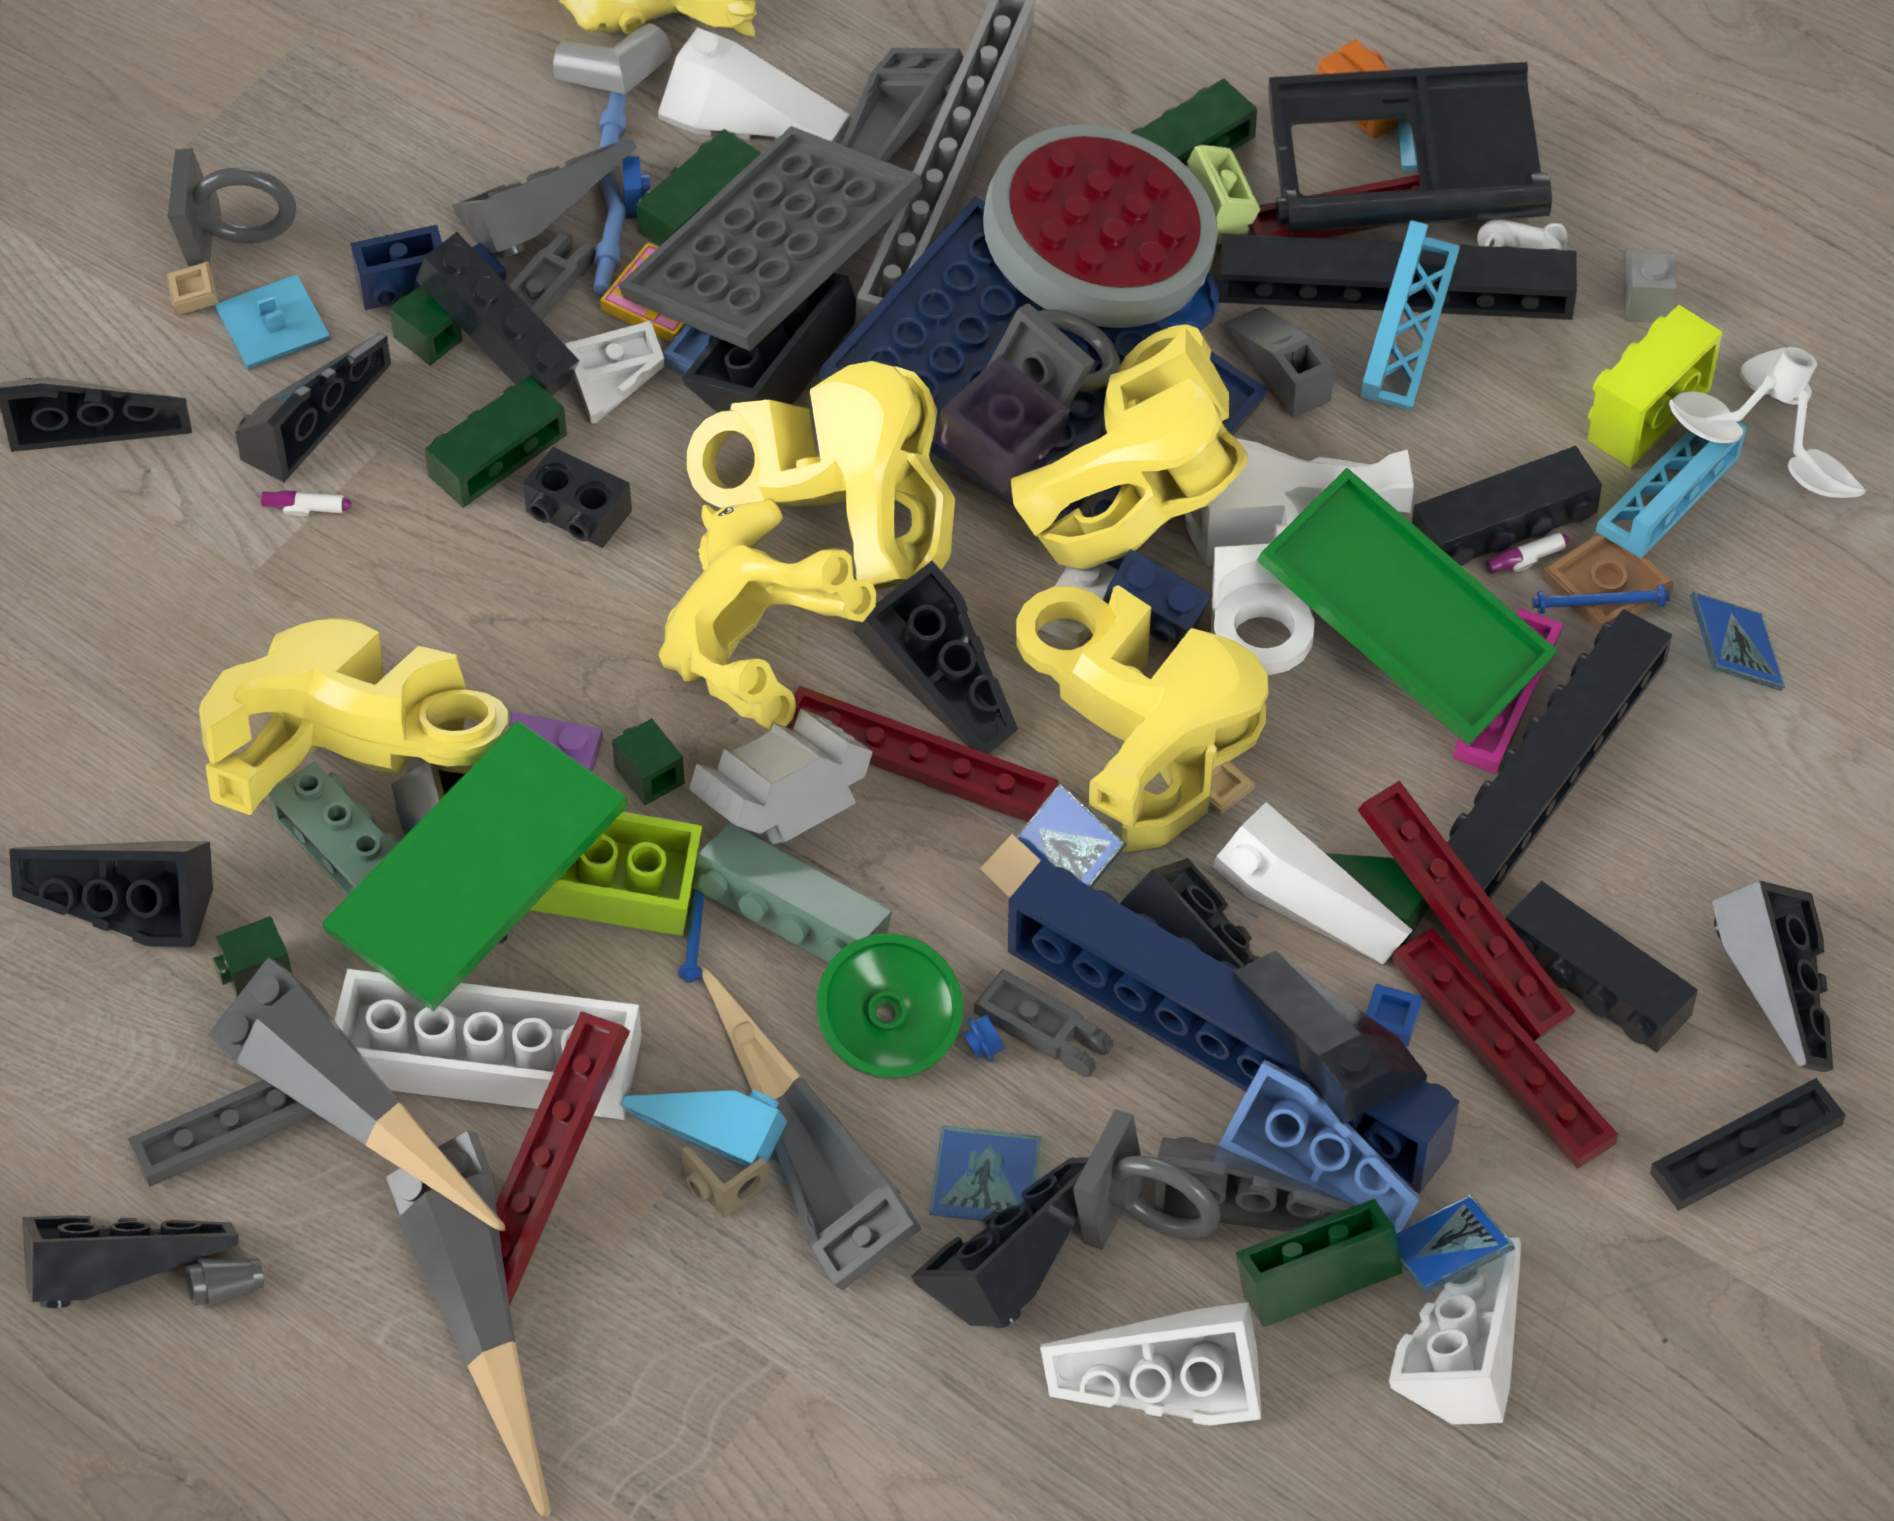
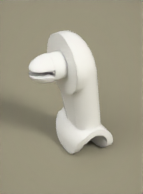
[1477,219,1567,250]

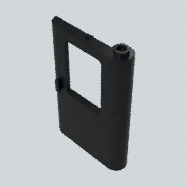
[1268,62,1552,232]

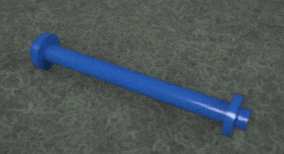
[1532,584,1670,614]
[678,861,704,983]

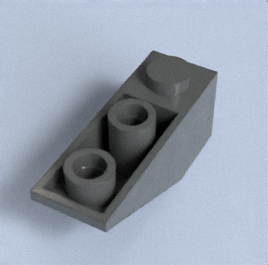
[1223,306,1334,418]

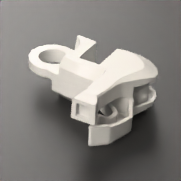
[1185,438,1414,675]

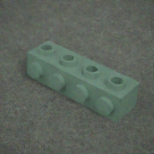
[269,761,399,896]
[692,823,892,963]

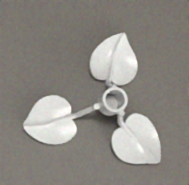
[1668,347,1866,498]

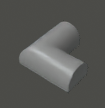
[553,24,672,94]

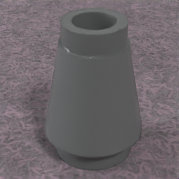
[186,1258,264,1309]

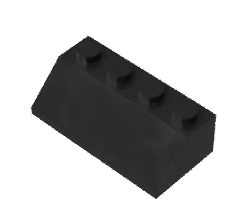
[682,273,857,413]

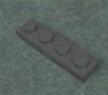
[128,1080,316,1187]

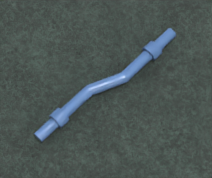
[593,91,628,296]

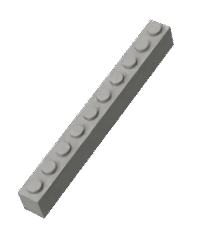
[855,0,1036,329]

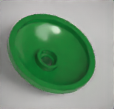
[816,933,963,1079]

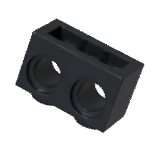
[523,447,632,548]

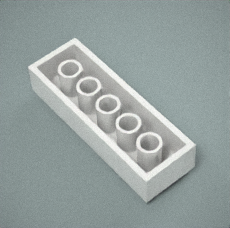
[334,969,642,1120]

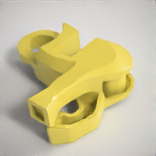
[1011,324,1248,570]
[687,361,955,591]
[1016,585,1269,853]
[199,617,510,815]

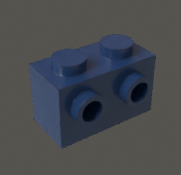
[350,225,443,310]
[1103,549,1211,648]

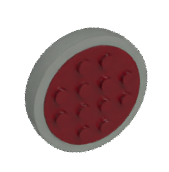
[983,124,1217,328]

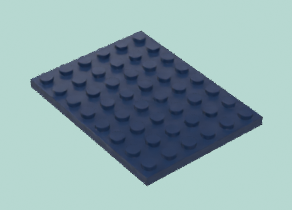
[819,196,1268,570]

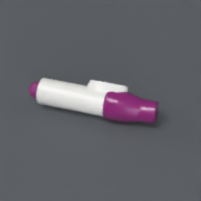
[261,490,352,516]
[1485,532,1570,574]

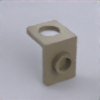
[681,1145,770,1218]

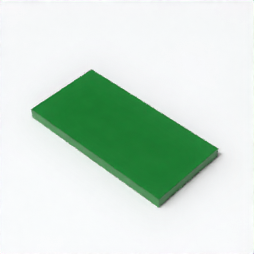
[1256,468,1558,746]
[322,720,628,1012]

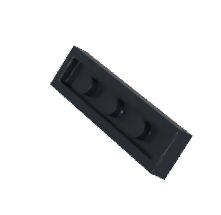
[1650,1078,1845,1211]

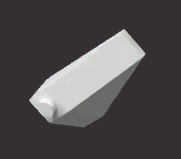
[658,28,850,142]
[1213,802,1413,964]
[1389,1238,1521,1425]
[1040,1302,1262,1426]

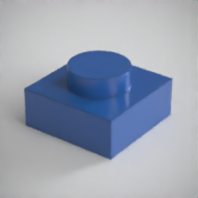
[622,156,651,219]
[1366,984,1423,1047]

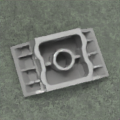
[689,708,873,844]

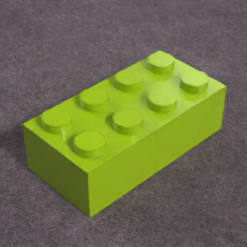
[530,812,702,936]

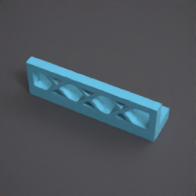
[1360,220,1460,412]
[1595,422,1747,559]

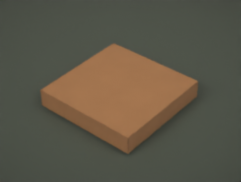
[1542,533,1674,632]

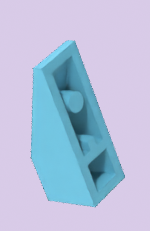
[620,1090,788,1168]

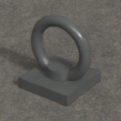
[168,148,296,267]
[983,303,1120,432]
[1073,1109,1221,1250]

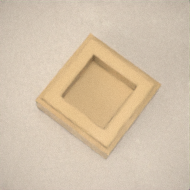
[166,261,219,316]
[1209,761,1255,815]
[980,834,1041,897]

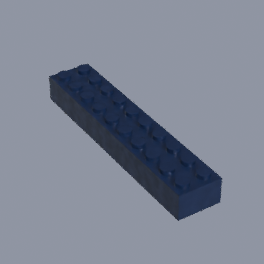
[1008,859,1460,1194]

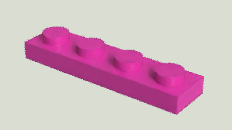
[1453,608,1563,775]

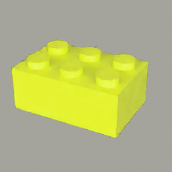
[1587,305,1723,469]

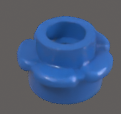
[963,1014,1006,1061]

